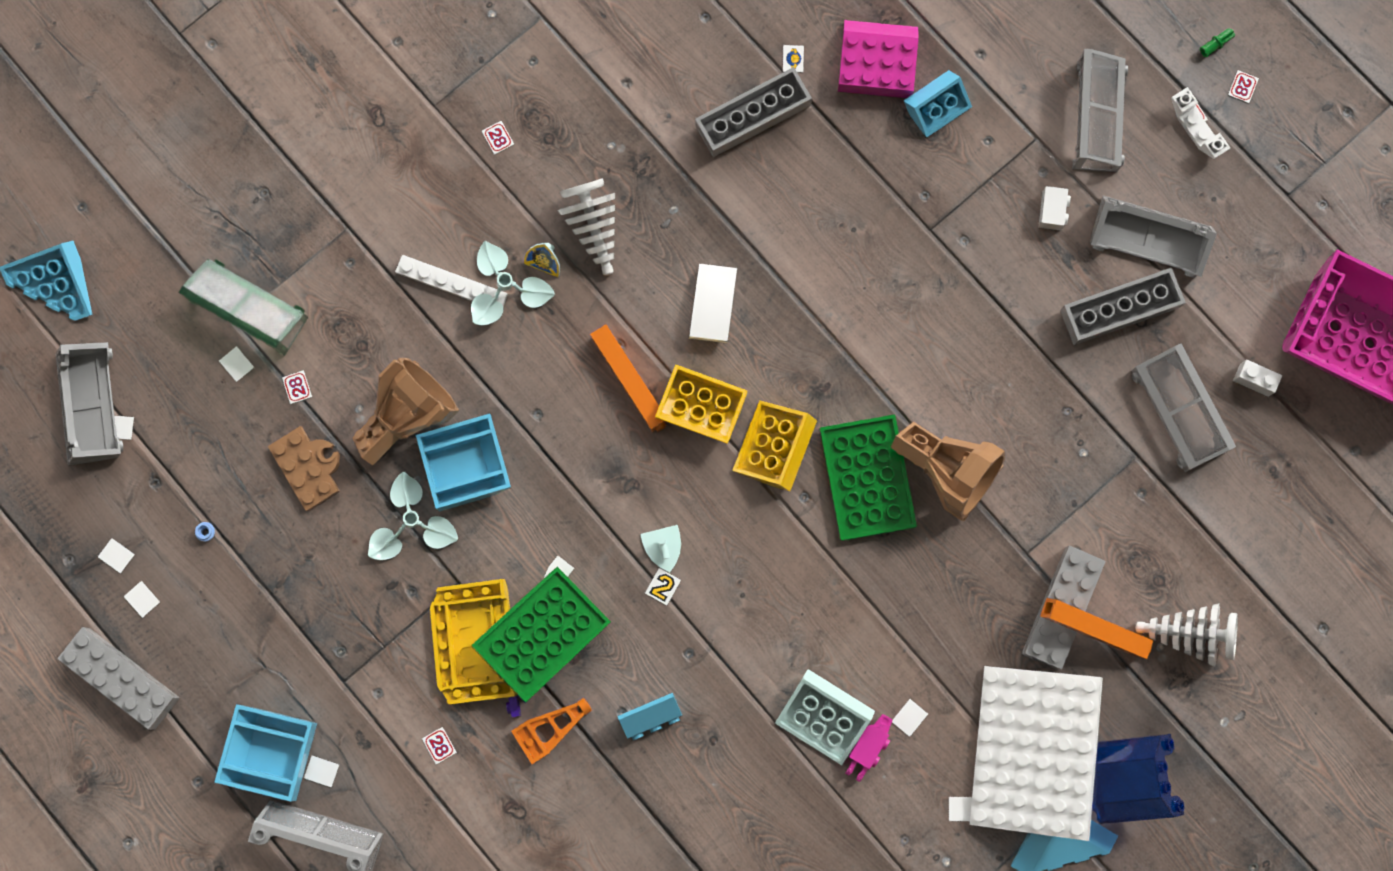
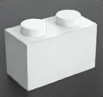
[1038,186,1071,230]
[1233,359,1282,397]

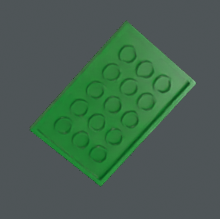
[819,414,917,541]
[471,566,611,704]

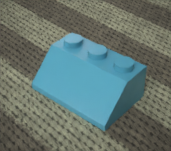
[904,70,972,137]
[617,693,682,740]

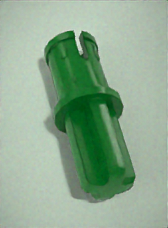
[1199,28,1235,57]

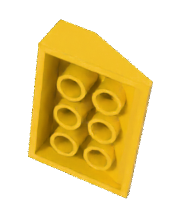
[655,364,748,444]
[732,400,817,492]

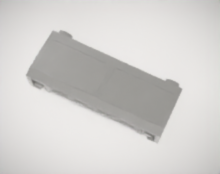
[1090,196,1217,278]
[55,342,123,465]

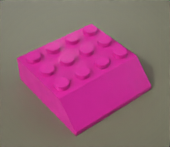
[838,20,919,98]

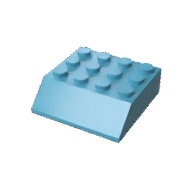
[416,414,511,512]
[215,704,317,802]

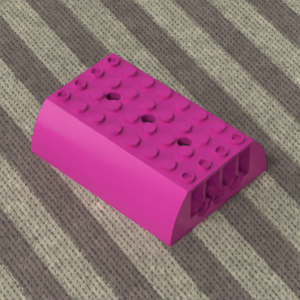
[1282,249,1393,405]

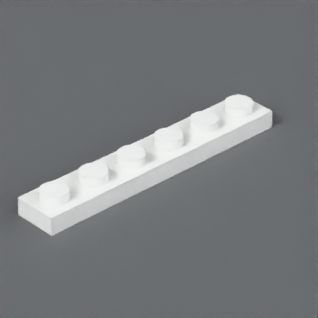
[395,255,508,306]

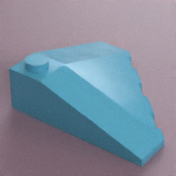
[0,241,92,321]
[1011,820,1118,871]

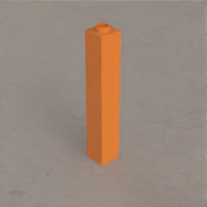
[590,324,668,432]
[1040,598,1153,659]

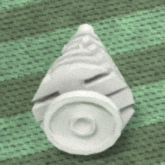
[558,178,615,275]
[1135,604,1238,667]

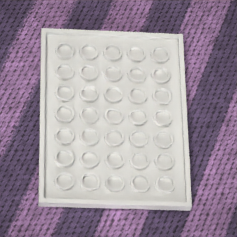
[970,666,1103,841]

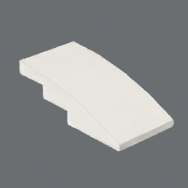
[689,264,737,343]

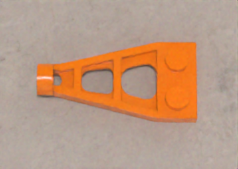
[511,698,592,764]

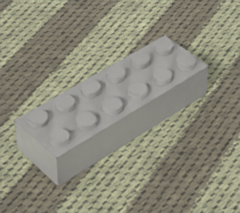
[695,67,812,157]
[1060,268,1186,345]
[1022,545,1106,670]
[57,627,180,730]

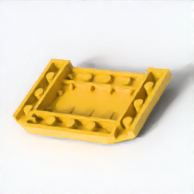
[430,579,517,704]

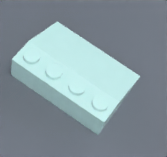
[775,669,875,765]

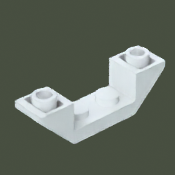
[1171,87,1230,159]

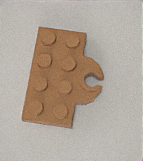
[268,426,340,512]

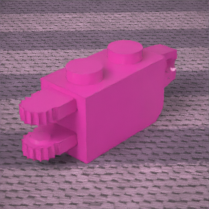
[845,714,893,782]

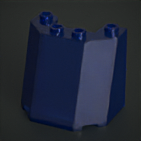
[1092,734,1185,824]

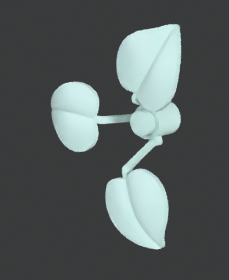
[471,241,555,325]
[368,472,458,560]

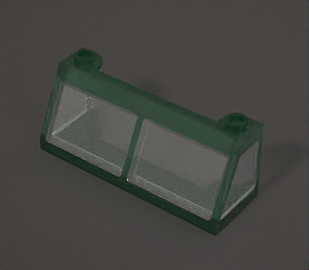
[178,259,309,356]

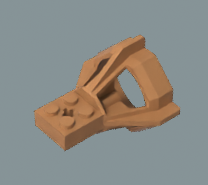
[352,358,459,465]
[891,422,1005,521]

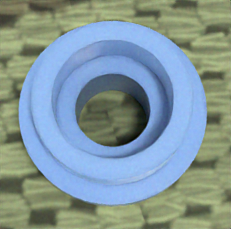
[195,522,215,542]

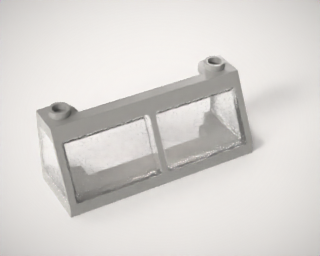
[1072,49,1128,172]
[1131,344,1236,472]
[248,800,384,871]

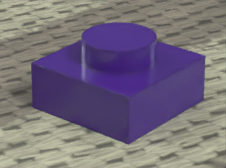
[506,696,521,717]

